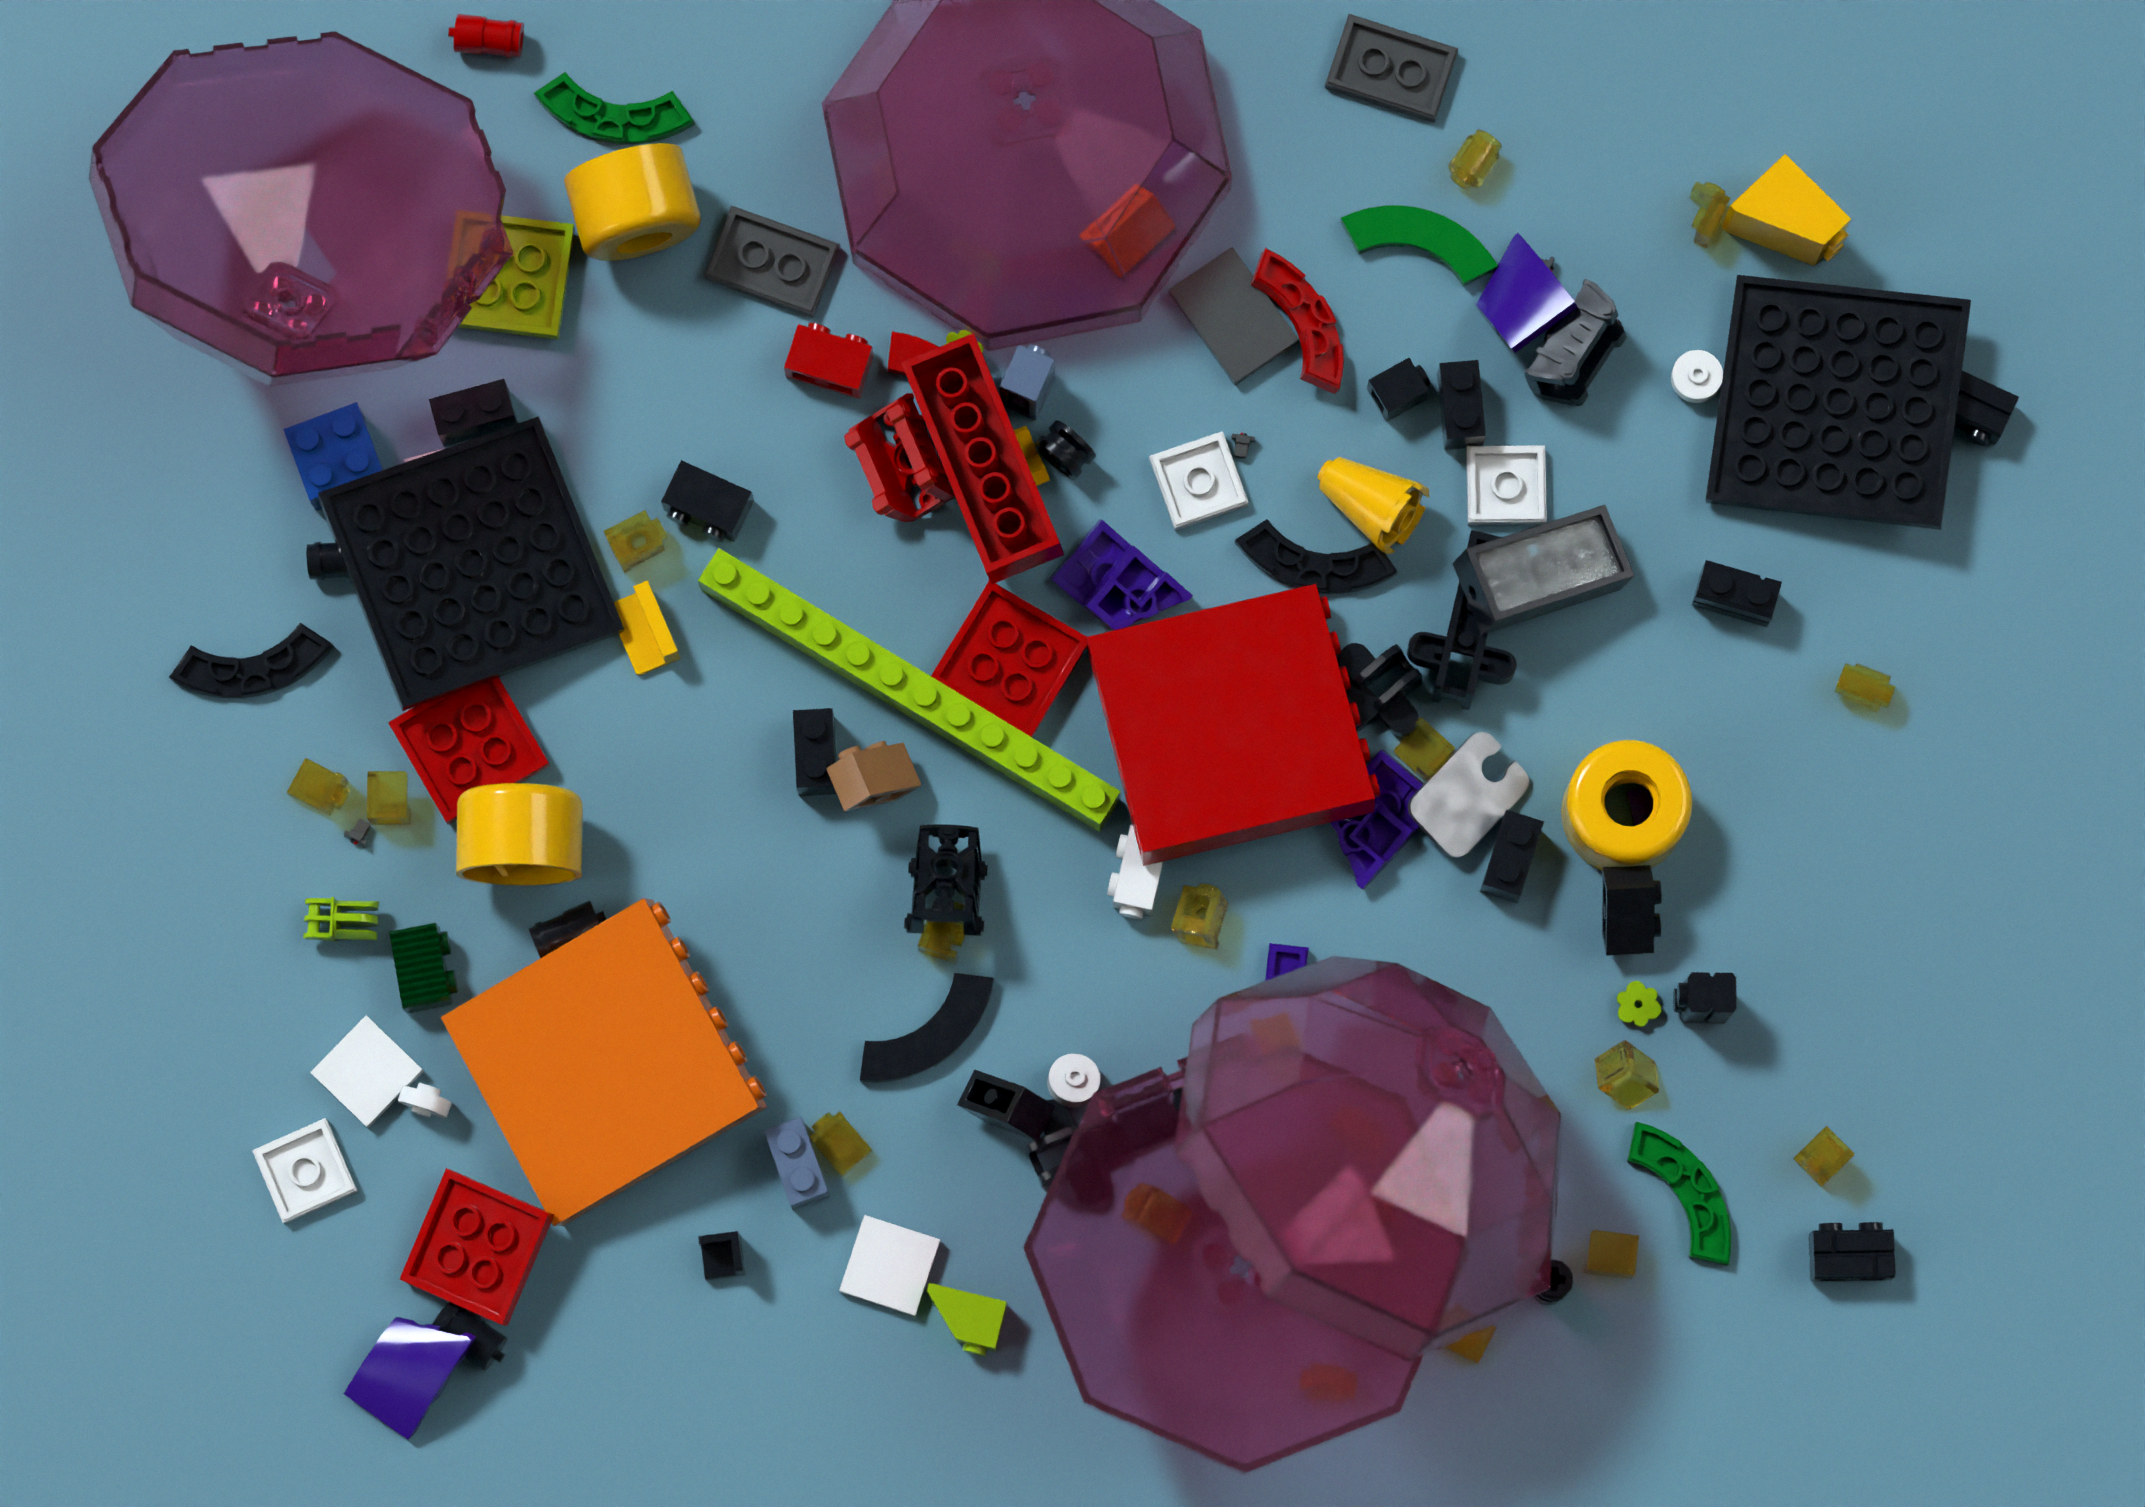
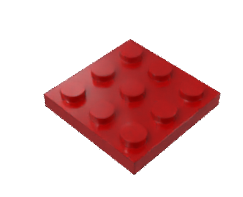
[931,580,1087,738]
[388,677,550,825]
[400,1168,555,1326]

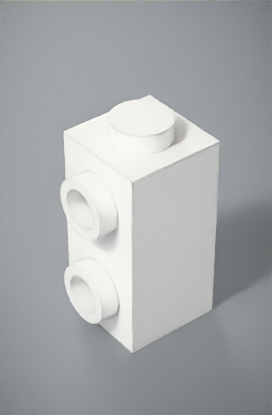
[1107,825,1164,920]

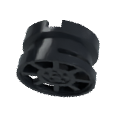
[1035,420,1096,480]

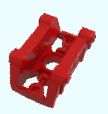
[844,393,955,523]

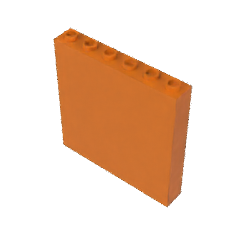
[441,898,767,1226]

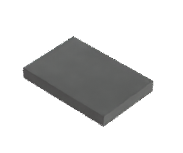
[1325,14,1459,123]
[704,205,840,318]
[1168,247,1299,385]

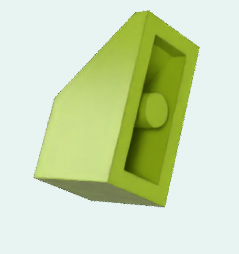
[927,1283,1007,1356]

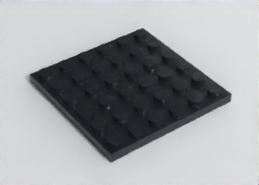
[1706,275,1971,530]
[318,416,624,711]

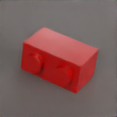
[784,323,874,399]

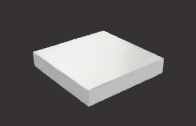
[1149,431,1249,531]
[1466,445,1547,525]
[310,1015,424,1128]
[252,1118,358,1224]
[839,1215,941,1317]

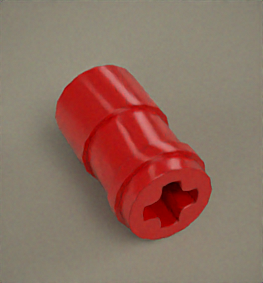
[448,14,524,58]

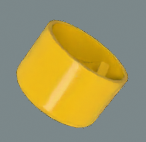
[564,143,701,261]
[1561,740,1692,870]
[456,783,583,886]

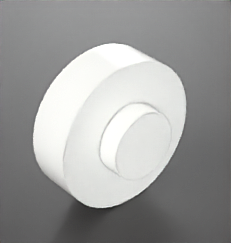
[1671,350,1723,403]
[1047,1054,1100,1108]
[398,1083,452,1118]

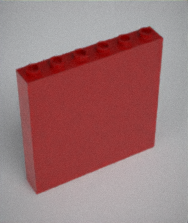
[1087,584,1380,866]

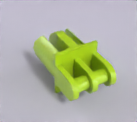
[303,897,379,942]

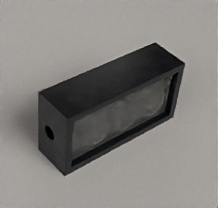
[1452,505,1635,635]

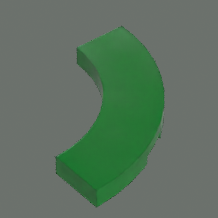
[534,72,695,144]
[1340,205,1498,286]
[1627,1121,1731,1266]

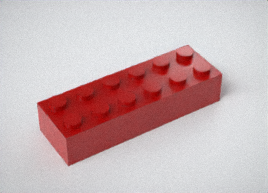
[901,333,1064,584]

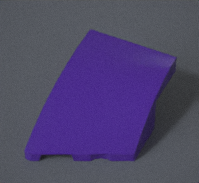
[1476,233,1578,354]
[1049,519,1193,630]
[1330,749,1424,889]
[344,1317,476,1440]

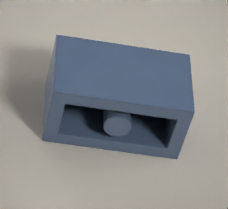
[1000,344,1055,420]
[764,1117,830,1210]

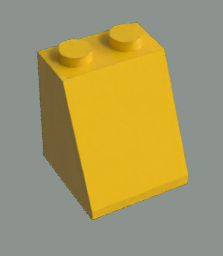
[1722,154,1851,266]

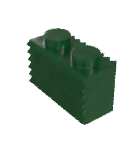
[389,923,458,1013]

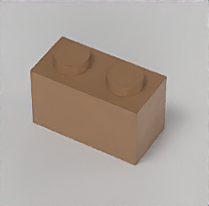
[826,741,921,812]

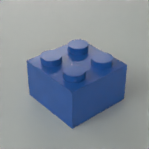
[283,402,384,511]

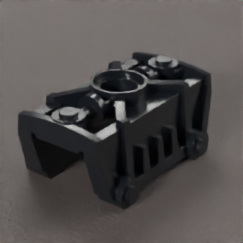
[1525,279,1627,406]
[904,824,988,936]

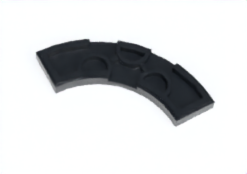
[1235,519,1398,594]
[169,623,334,698]
[860,973,994,1082]

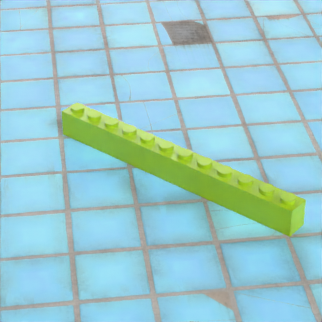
[698,548,1121,832]

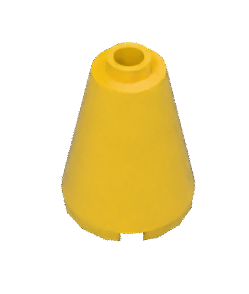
[1317,457,1430,554]

